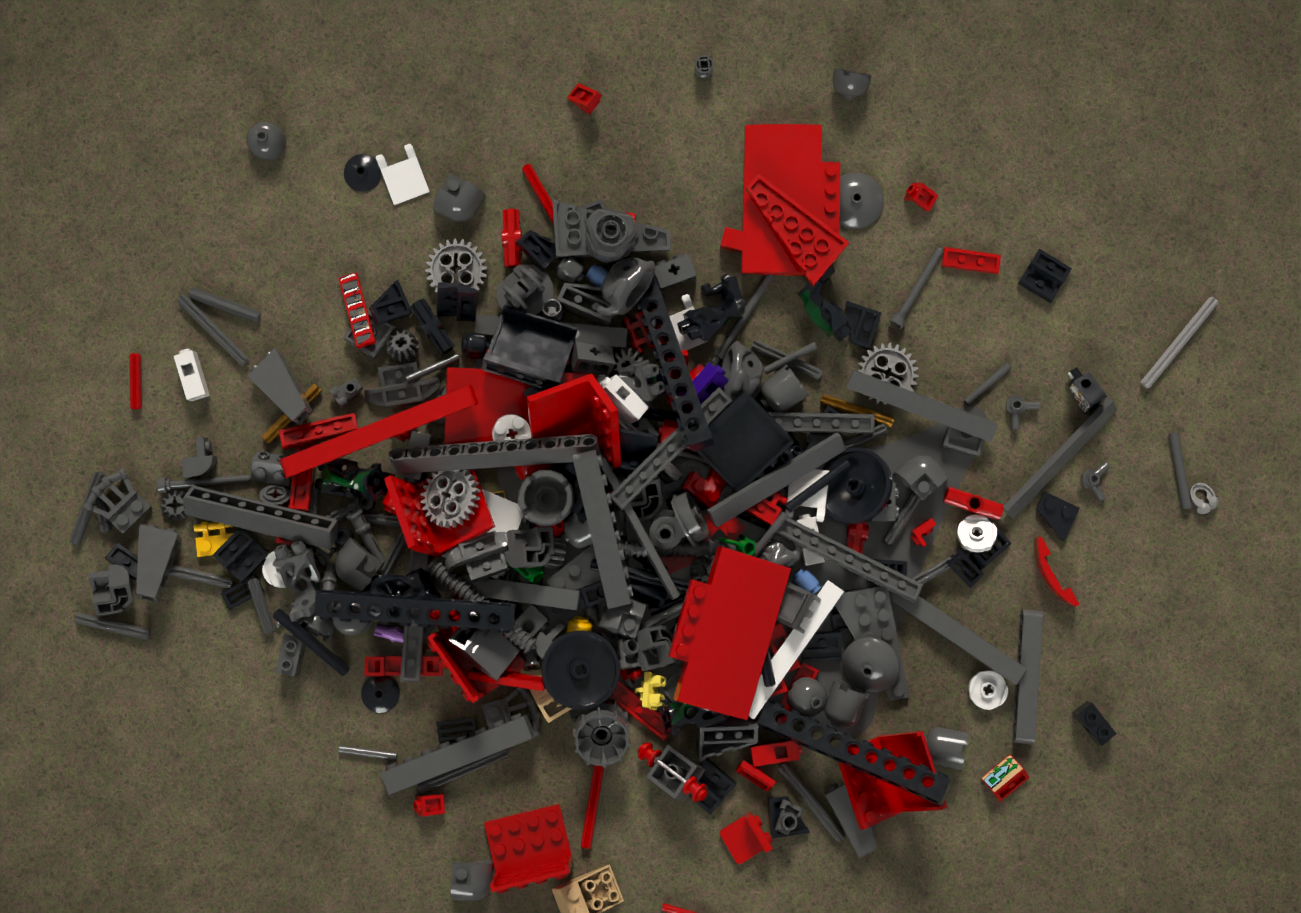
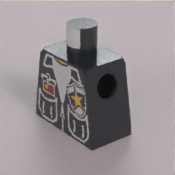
[1068,367,1107,414]

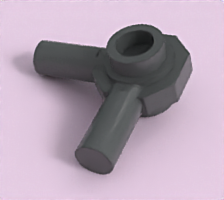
[1006,396,1040,429]
[1080,462,1110,501]

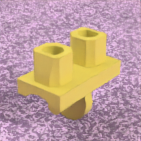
[635,672,666,710]

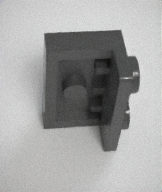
[251,451,291,486]

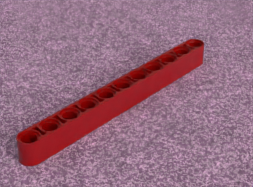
[279,385,479,478]

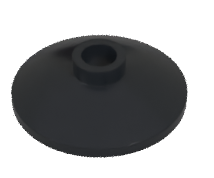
[344,154,382,192]
[361,676,400,713]

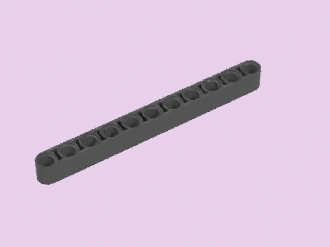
[388,434,600,474]

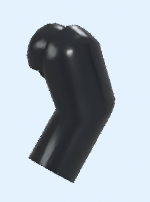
[701,282,723,296]

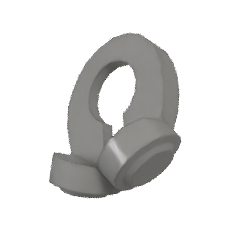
[1189,483,1219,514]

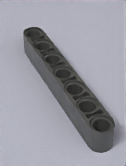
[1012,609,1043,744]

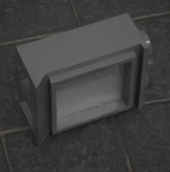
[776,582,821,634]

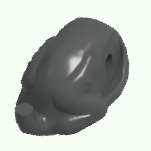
[597,258,655,316]
[721,341,763,401]
[755,539,803,568]

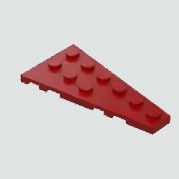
[746,173,849,287]

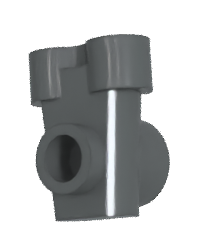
[329,377,364,409]
[617,638,641,670]
[775,800,803,835]

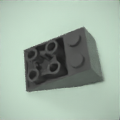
[448,612,520,681]

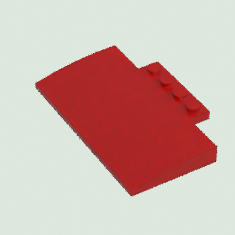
[741,124,840,276]
[444,350,597,445]
[668,546,791,720]

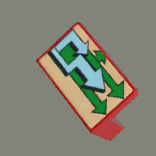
[981,755,1030,802]

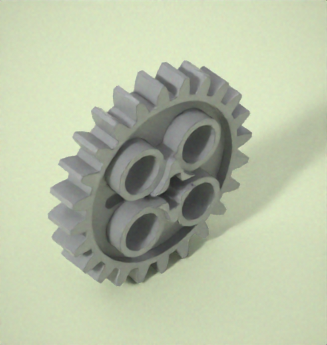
[425,239,488,293]
[857,343,919,405]
[420,469,481,528]

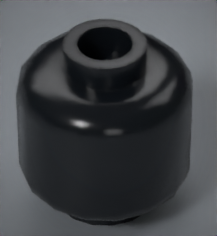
[461,334,490,359]

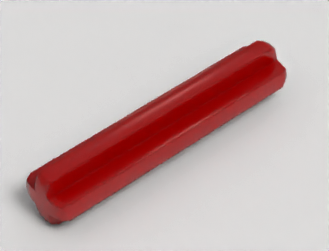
[129,353,142,410]

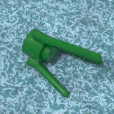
[718,534,756,556]
[506,560,544,584]

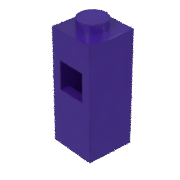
[679,362,729,410]

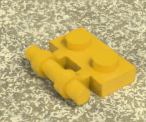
[194,521,234,557]

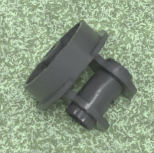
[496,264,554,316]
[649,491,709,549]

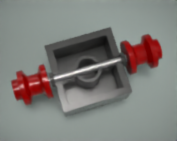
[638,742,708,802]

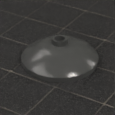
[839,172,884,229]
[842,637,900,692]

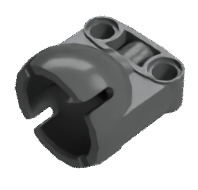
[518,470,576,526]

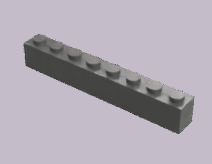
[572,450,633,609]
[184,485,338,549]
[380,713,535,795]

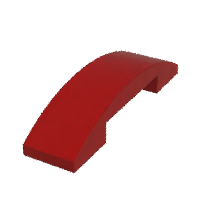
[1034,537,1080,607]
[364,656,443,676]

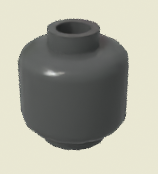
[556,257,585,284]

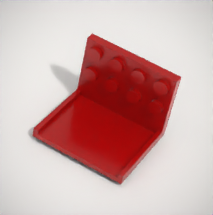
[527,373,621,469]
[384,469,496,558]
[427,612,525,703]
[838,731,948,830]
[484,803,573,894]

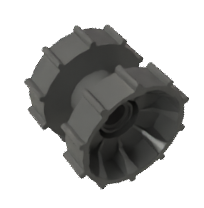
[573,699,631,769]

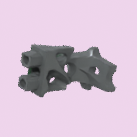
[596,360,666,402]
[272,540,320,622]

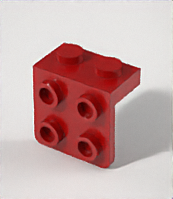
[719,812,773,864]

